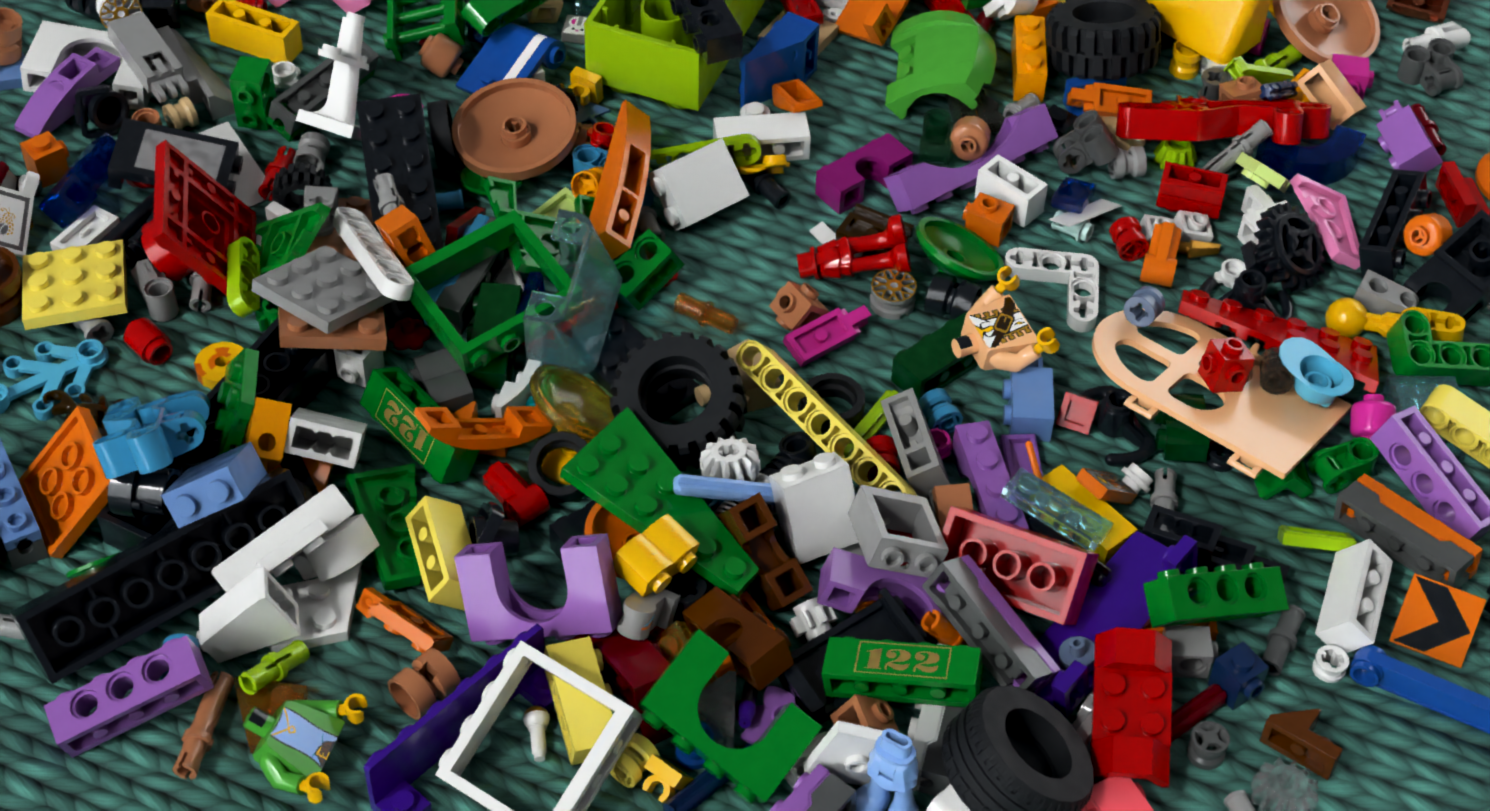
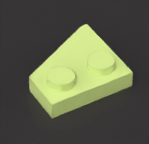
[1235,152,1290,193]

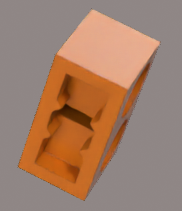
[374,204,436,268]

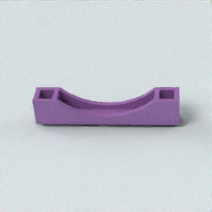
[884,103,1058,215]

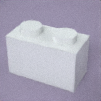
[975,154,1048,228]

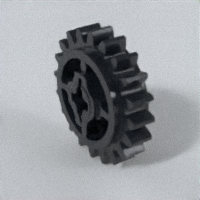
[1254,202,1327,293]

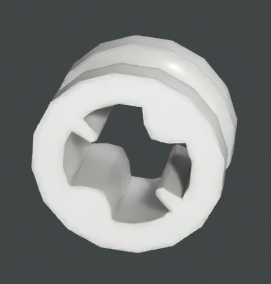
[1312,645,1350,683]

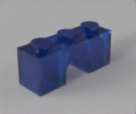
[38,132,116,229]

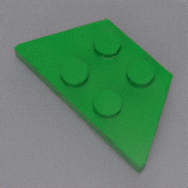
[255,202,331,275]
[215,348,259,456]

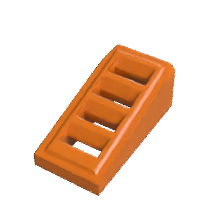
[772,78,823,113]

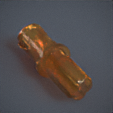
[674,292,739,334]

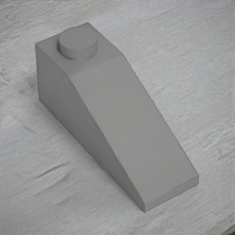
[880,388,950,498]

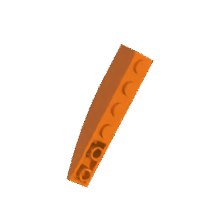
[581,100,651,263]

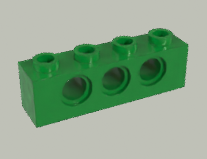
[1143,562,1289,628]

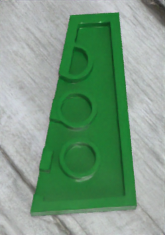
[345,463,421,591]

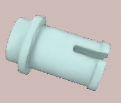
[1051,210,1094,243]

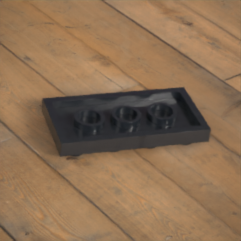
[564,312,700,423]

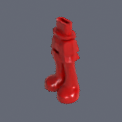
[797,214,912,280]

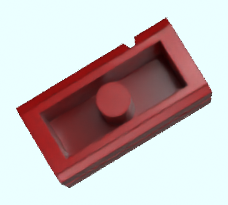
[1156,161,1228,219]

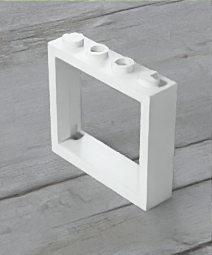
[435,640,643,811]

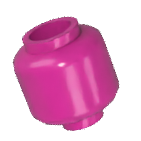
[1350,394,1396,439]

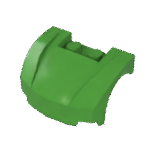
[885,10,997,120]

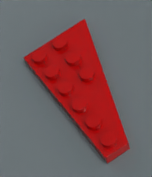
[1178,289,1379,394]

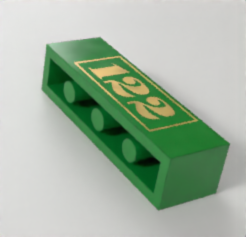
[360,367,480,484]
[821,636,983,707]

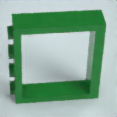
[405,209,582,374]

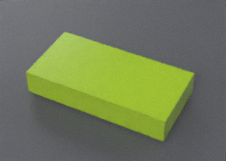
[1277,525,1357,551]

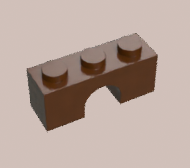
[718,492,813,611]
[682,586,794,691]

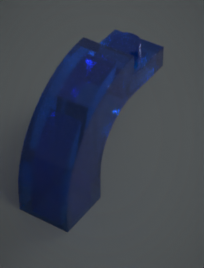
[1255,125,1367,185]

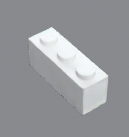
[713,112,811,163]
[1315,539,1393,653]

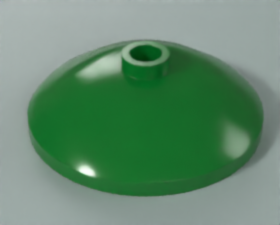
[916,217,1004,282]

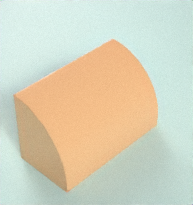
[1296,59,1367,130]

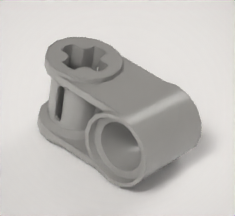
[304,185,339,236]

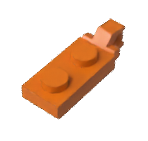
[1067,82,1153,117]
[355,587,454,653]

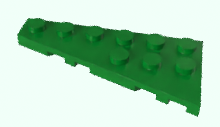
[560,406,759,597]

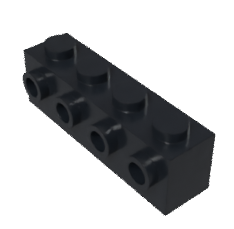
[1359,169,1432,281]

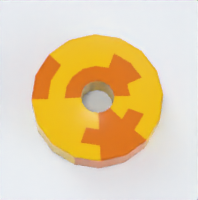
[194,342,244,390]

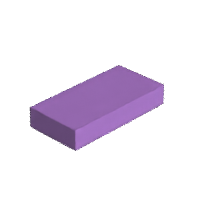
[1000,434,1043,496]

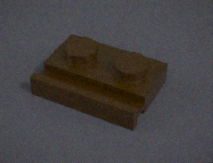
[835,203,914,255]

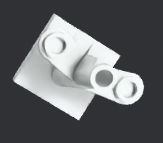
[295,11,369,141]

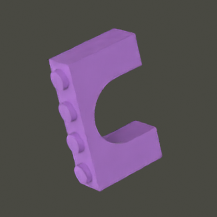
[454,533,623,645]

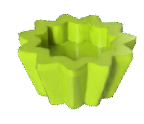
[1153,140,1197,169]

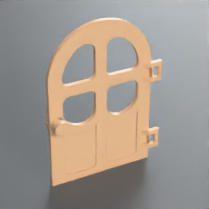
[1092,308,1352,479]

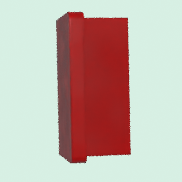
[1435,161,1490,228]

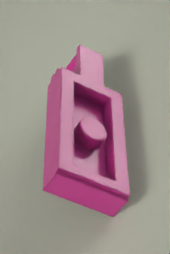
[782,305,872,367]

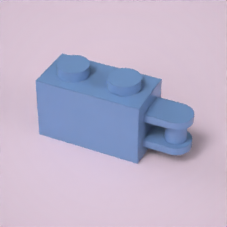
[1002,356,1055,442]

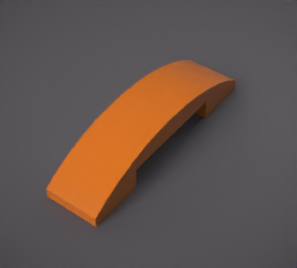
[414,406,552,450]

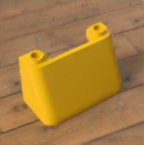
[1146,0,1271,64]

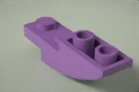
[14,47,121,138]

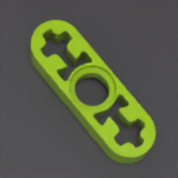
[227,236,260,318]

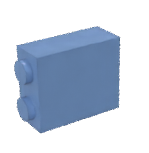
[161,441,268,528]

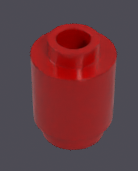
[123,317,173,365]

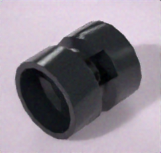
[924,271,983,319]

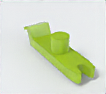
[1223,56,1295,84]

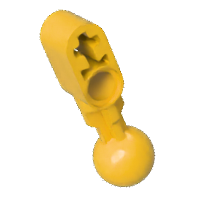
[1325,297,1466,342]

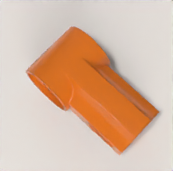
[1139,222,1182,288]

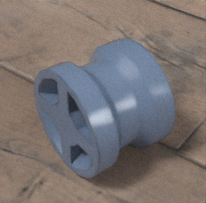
[1124,286,1165,327]

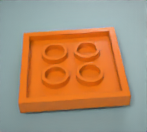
[19,406,110,559]

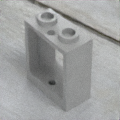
[848,484,949,578]

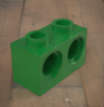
[229,56,277,131]
[603,228,685,311]

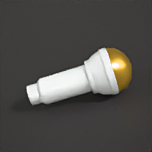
[523,705,550,762]

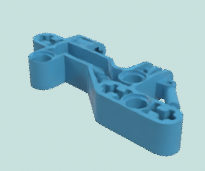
[92,390,211,479]

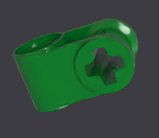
[1307,437,1379,494]

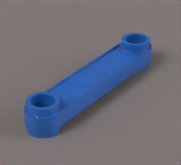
[1350,645,1490,734]

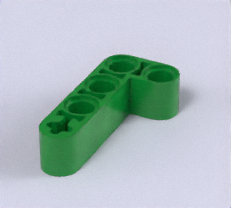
[1387,310,1490,386]

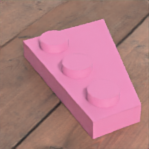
[1289,173,1360,270]

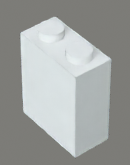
[648,138,750,231]
[284,408,368,469]
[769,452,858,564]

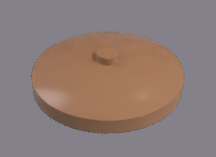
[1273,0,1380,64]
[452,78,578,181]

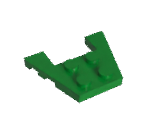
[483,176,595,282]

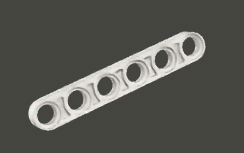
[332,206,415,301]

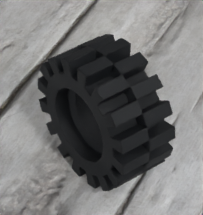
[272,163,332,212]

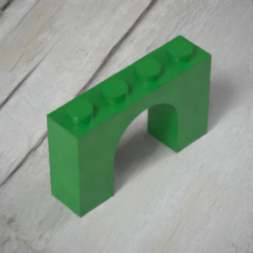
[637,629,822,804]

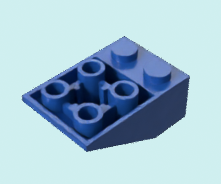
[738,11,820,108]

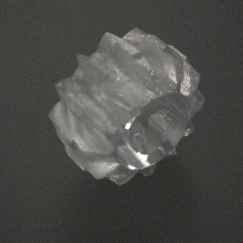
[1251,757,1319,811]

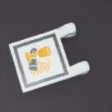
[0,171,40,258]

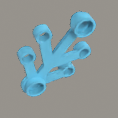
[0,339,109,421]

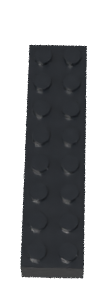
[10,467,306,684]

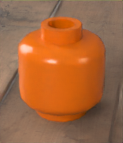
[1403,213,1453,257]

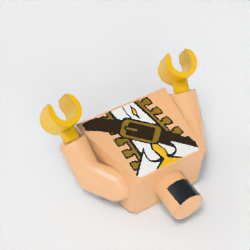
[951,266,1060,373]

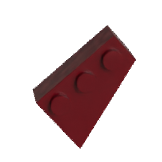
[584,613,673,745]

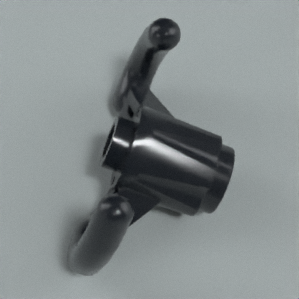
[1199,269,1294,320]
[1079,386,1157,466]

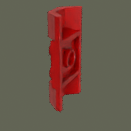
[1090,627,1172,788]

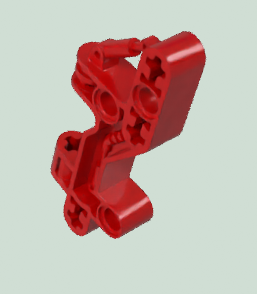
[1116,95,1332,145]

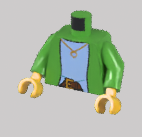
[243,693,368,804]

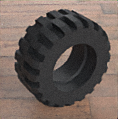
[1046,0,1162,80]
[610,331,747,471]

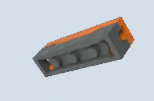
[1333,473,1483,589]

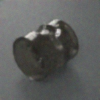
[1259,347,1295,395]

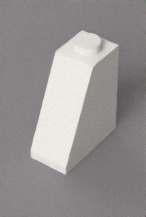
[196,566,301,663]

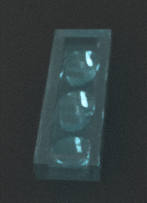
[1000,467,1114,552]

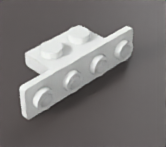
[211,484,354,592]

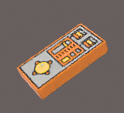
[1075,468,1137,505]

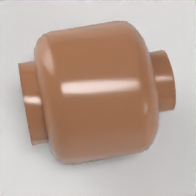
[418,33,465,78]
[949,116,991,161]

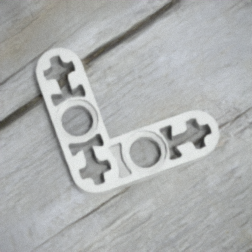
[1004,248,1099,333]

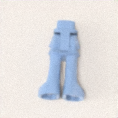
[855,728,919,811]

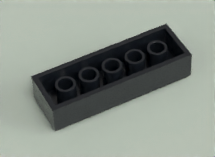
[357,93,443,251]

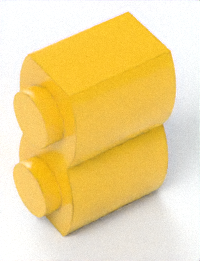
[613,514,700,597]

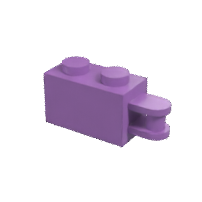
[1376,99,1443,172]

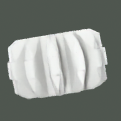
[700,435,761,482]

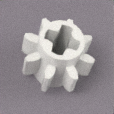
[789,597,837,642]

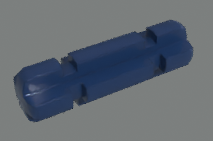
[1259,80,1298,101]

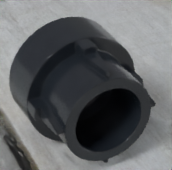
[108,467,181,519]

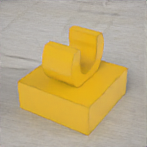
[568,66,603,106]
[642,754,694,803]

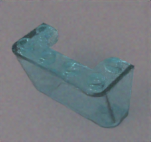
[523,209,622,375]

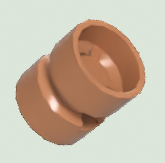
[0,7,23,65]
[387,648,460,720]

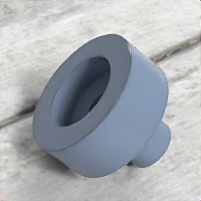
[1059,636,1095,673]

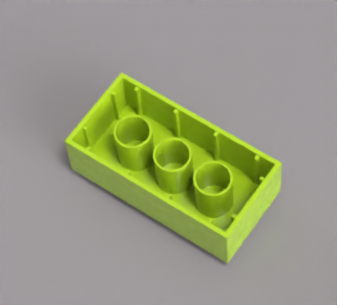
[584,0,765,111]

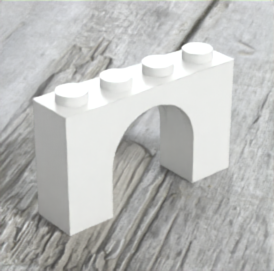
[20,20,157,110]

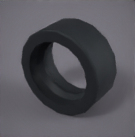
[800,373,865,434]
[527,431,587,503]

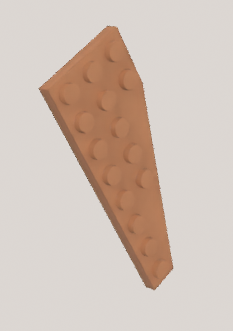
[278,196,387,351]

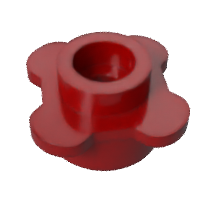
[587,122,615,150]

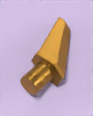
[1177,240,1221,259]

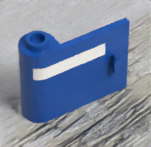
[455,22,566,94]

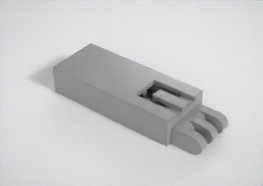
[107,11,190,103]

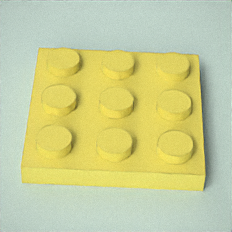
[22,239,128,330]

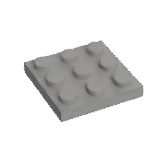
[252,245,394,334]

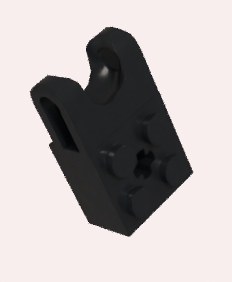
[1403,210,1490,324]

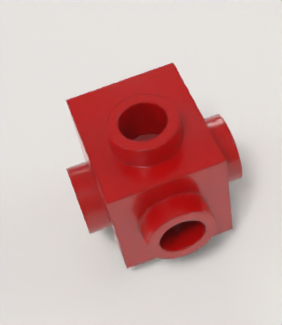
[1198,337,1255,393]

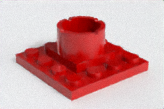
[141,140,256,297]

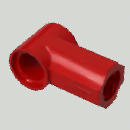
[482,461,550,528]

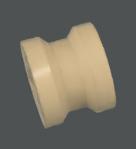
[162,96,199,130]

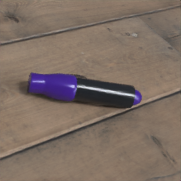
[735,681,758,728]

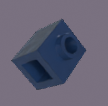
[1208,641,1269,710]

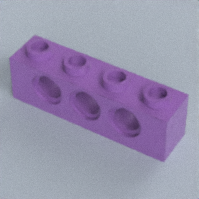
[1370,405,1490,542]
[43,635,214,758]

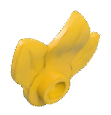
[736,154,790,175]

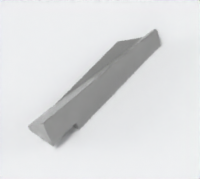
[156,25,235,120]

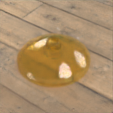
[529,364,614,442]

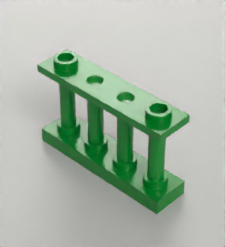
[383,0,465,61]

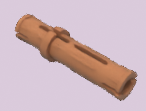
[172,671,235,780]

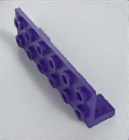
[1036,531,1197,719]
[364,624,555,811]

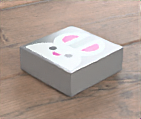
[561,14,588,44]

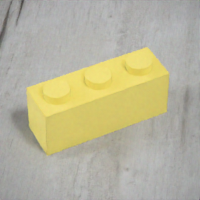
[405,495,472,611]
[544,636,613,766]

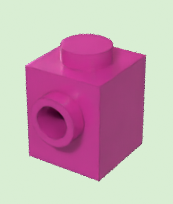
[1331,53,1374,100]

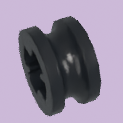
[1206,440,1235,472]

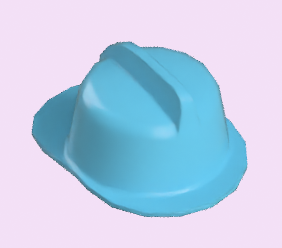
[1279,337,1354,408]

